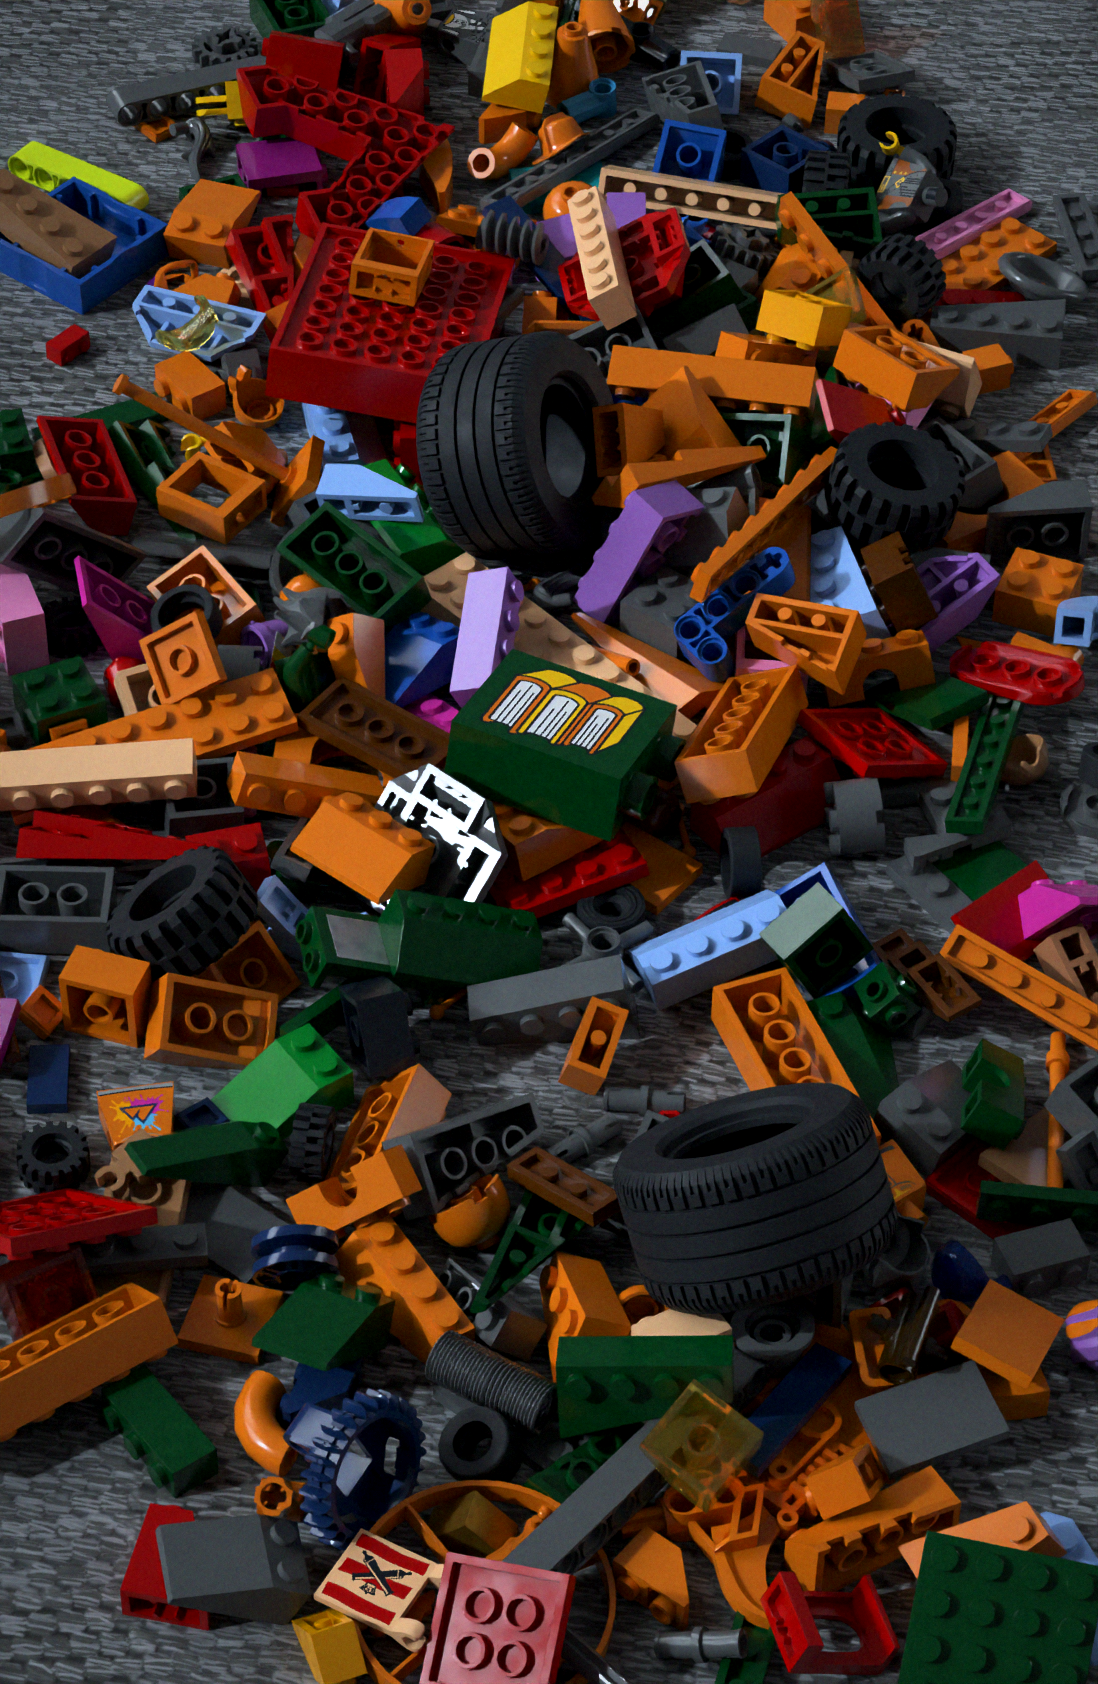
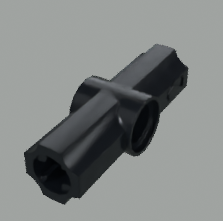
[620,14,681,71]

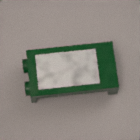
[295,906,451,1008]

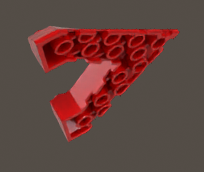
[236,65,455,240]

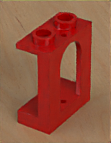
[760,1571,900,1675]

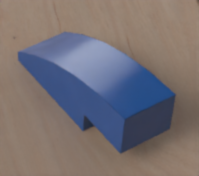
[358,196,432,236]

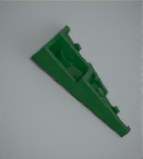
[107,419,204,540]
[470,1189,589,1314]

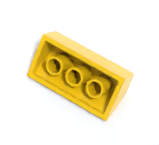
[481,1,559,114]

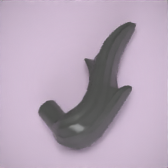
[169,117,216,182]
[531,560,585,615]

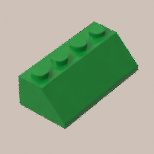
[363,459,465,574]

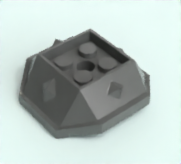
[353,763,509,914]

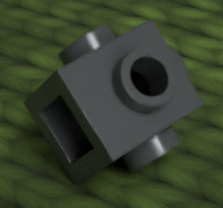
[218,348,267,397]

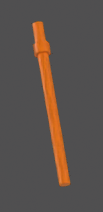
[1046,1031,1070,1188]

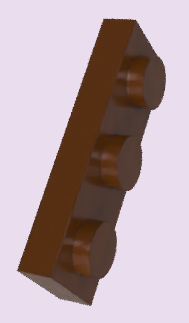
[507,1146,621,1227]

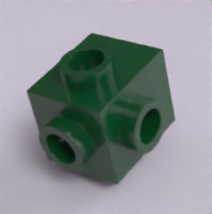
[853,961,922,1033]

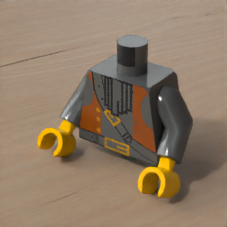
[875,131,948,233]

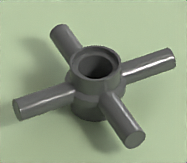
[559,912,654,993]

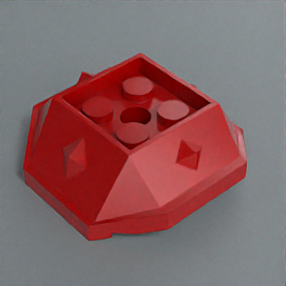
[557,207,691,321]

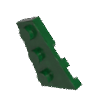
[523,1422,644,1504]

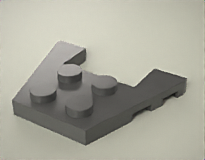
[877,778,1012,869]

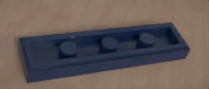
[721,1342,852,1478]

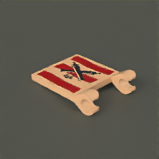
[314,1528,444,1653]

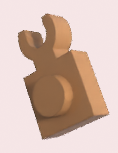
[95,1128,152,1199]

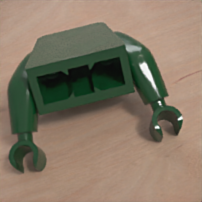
[274,625,336,713]

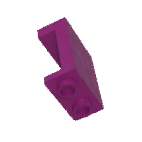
[236,137,328,204]

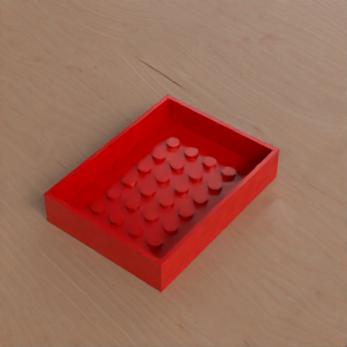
[265,222,516,424]

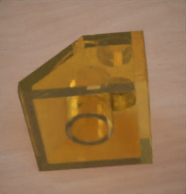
[639,1379,764,1514]

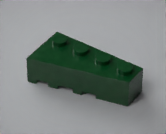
[556,1335,735,1439]

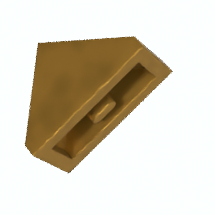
[422,1490,518,1558]

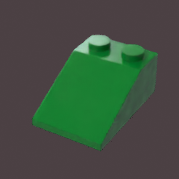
[211,1023,354,1140]

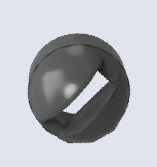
[779,112,804,133]

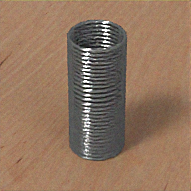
[425,1330,558,1435]

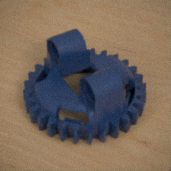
[283,1388,427,1551]

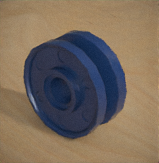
[251,1224,340,1291]

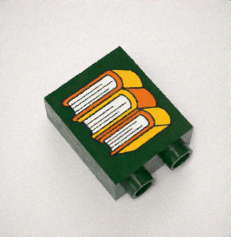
[445,649,686,842]

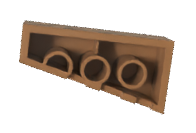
[0,168,117,279]

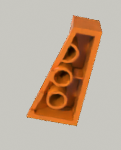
[334,1215,475,1365]
[783,1465,962,1592]

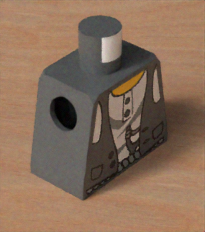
[426,8,496,66]

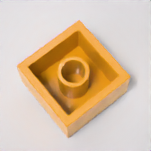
[756,290,853,351]

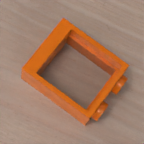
[349,227,435,307]
[156,451,267,545]

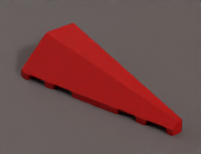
[225,214,294,343]
[16,808,207,860]

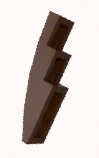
[872,928,982,1022]

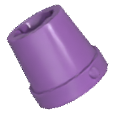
[240,619,297,670]

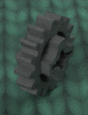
[192,25,258,68]
[711,223,781,272]

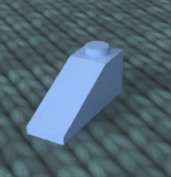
[315,463,425,522]

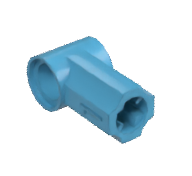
[557,78,617,124]

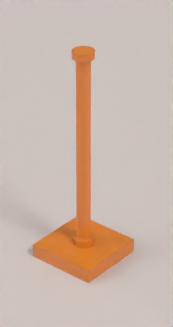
[112,373,325,527]

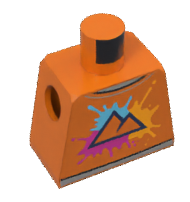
[97,1081,175,1153]

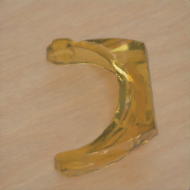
[155,295,219,352]

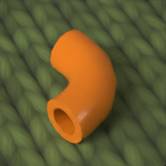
[467,122,539,180]
[234,1370,299,1478]

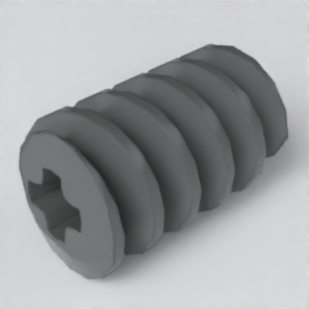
[475,209,549,265]

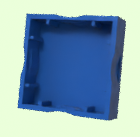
[0,177,169,315]

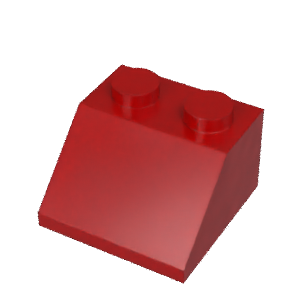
[185,822,271,893]

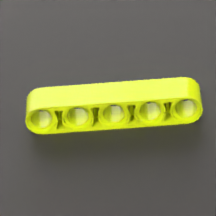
[8,141,149,210]

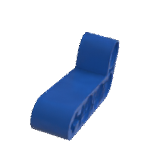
[674,547,796,682]

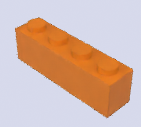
[226,751,384,819]

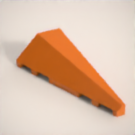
[591,446,767,509]
[570,612,725,719]

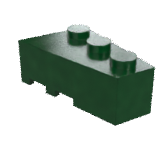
[775,187,883,259]

